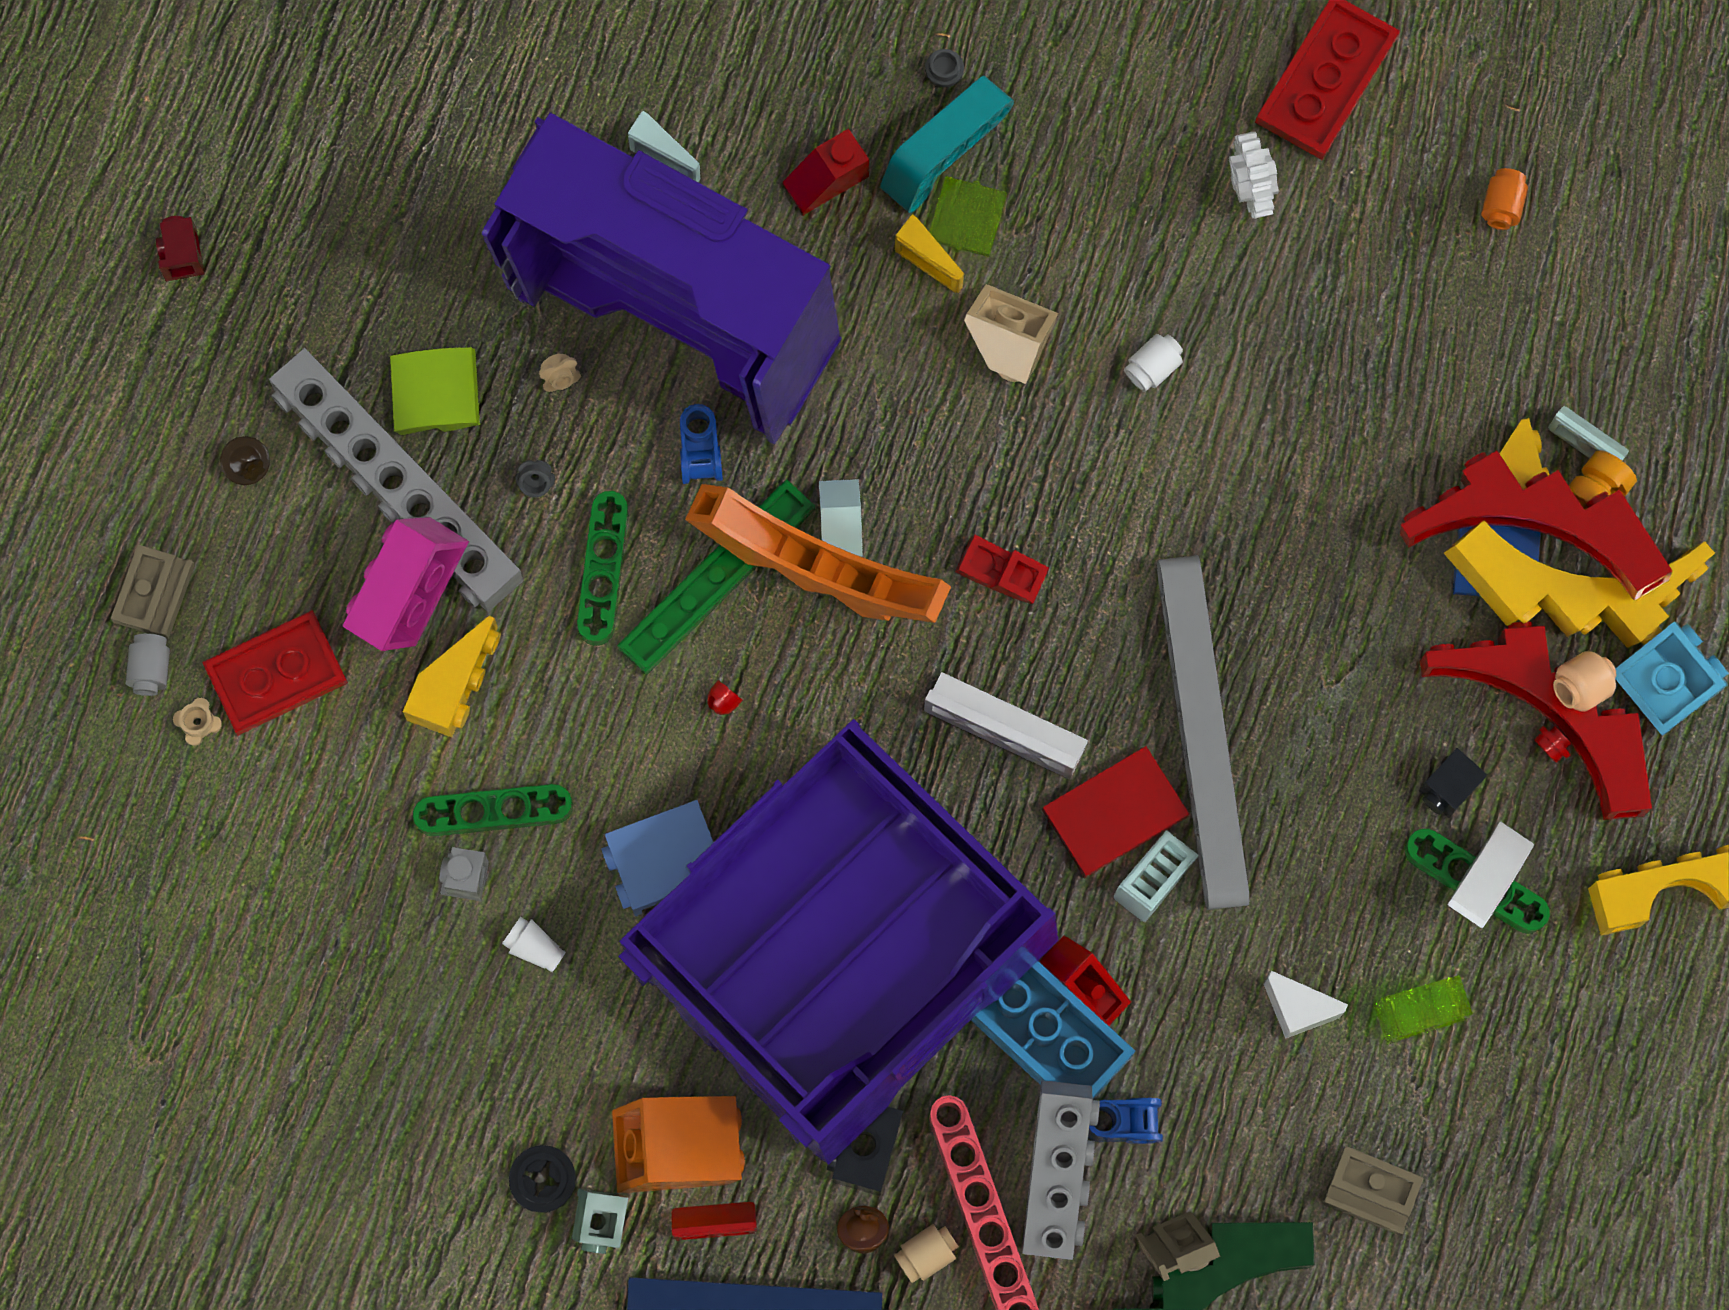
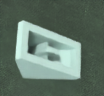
[819,479,863,557]

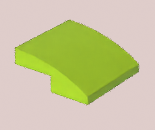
[390,347,480,435]

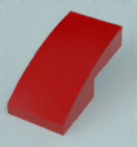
[955,534,1049,604]

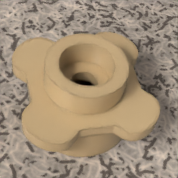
[539,354,581,392]
[173,698,222,746]

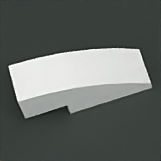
[1447,821,1535,928]

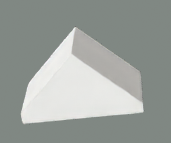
[1264,971,1348,1039]

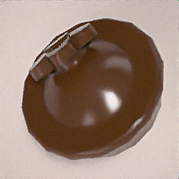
[837,1206,889,1254]

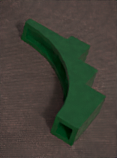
[1112,1222,1315,1310]

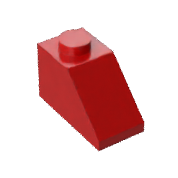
[782,128,869,216]
[1039,935,1131,1026]

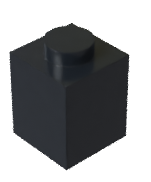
[1419,748,1488,818]

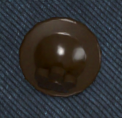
[220,436,270,486]

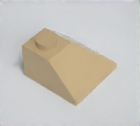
[964,284,1058,384]

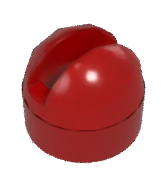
[707,680,743,715]

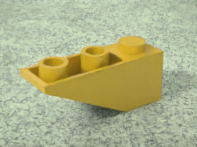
[403,616,501,738]

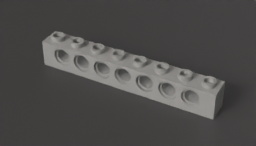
[269,348,523,612]

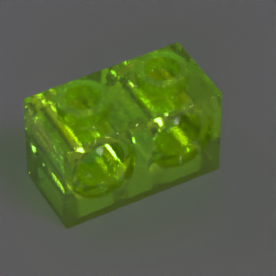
[1374,975,1473,1045]

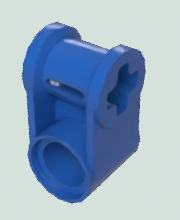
[680,404,723,484]
[1088,1098,1163,1144]

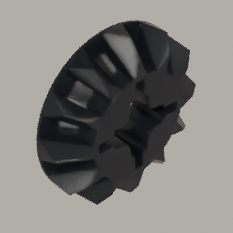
[509,1145,576,1213]

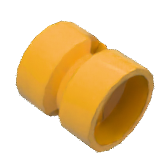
[1569,450,1637,510]

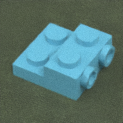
[1615,622,1729,736]

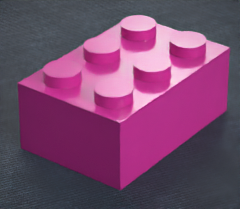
[342,517,469,651]

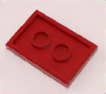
[202,610,348,736]
[1042,746,1189,878]

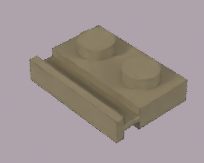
[111,544,195,639]
[1322,1146,1424,1236]
[1136,1211,1220,1281]

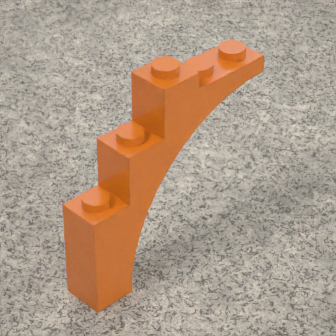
[685,484,951,623]

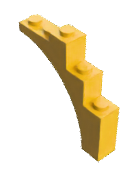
[1444,520,1715,648]

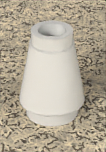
[502,916,566,972]

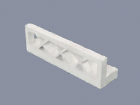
[924,672,1088,779]

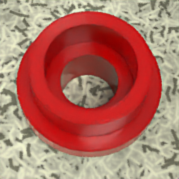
[1534,726,1571,763]

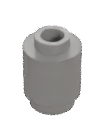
[125,634,170,696]

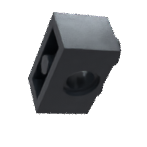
[826,1107,903,1196]

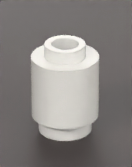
[1124,334,1183,392]

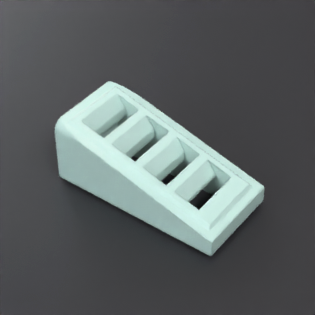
[628,111,701,182]
[1114,830,1199,922]

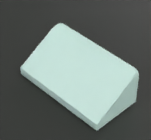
[1548,406,1629,461]

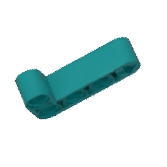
[880,76,1014,213]

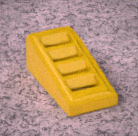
[895,214,964,293]

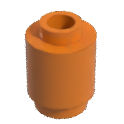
[1481,168,1528,230]

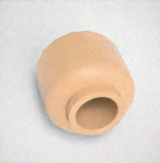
[1553,651,1617,712]

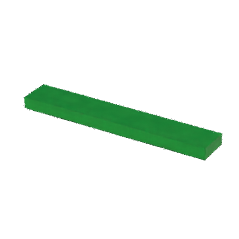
[617,479,815,676]

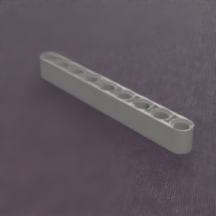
[1157,555,1249,910]

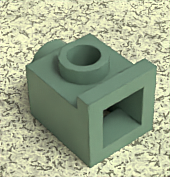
[572,1188,628,1254]

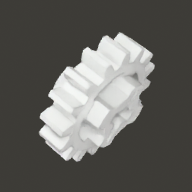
[1229,132,1279,219]

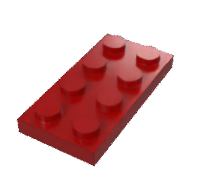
[1255,0,1400,160]

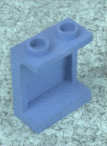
[601,800,714,916]

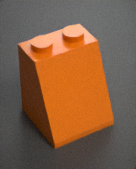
[612,1096,745,1193]

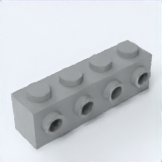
[1022,1080,1100,1260]

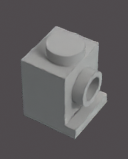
[439,847,489,901]

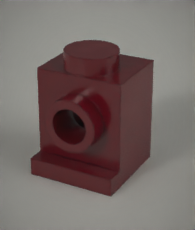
[156,216,205,282]

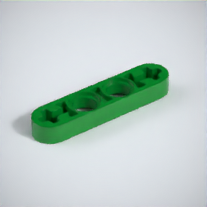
[577,491,629,646]
[413,784,573,836]
[1404,829,1550,934]

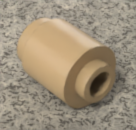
[894,1223,959,1283]

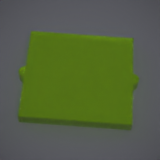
[929,176,1008,257]

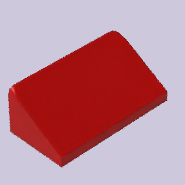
[672,1202,757,1241]

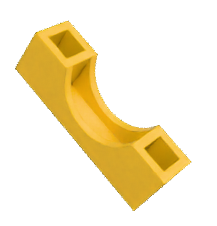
[1588,845,1729,936]

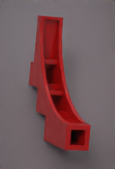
[1400,450,1673,601]
[1420,621,1652,820]

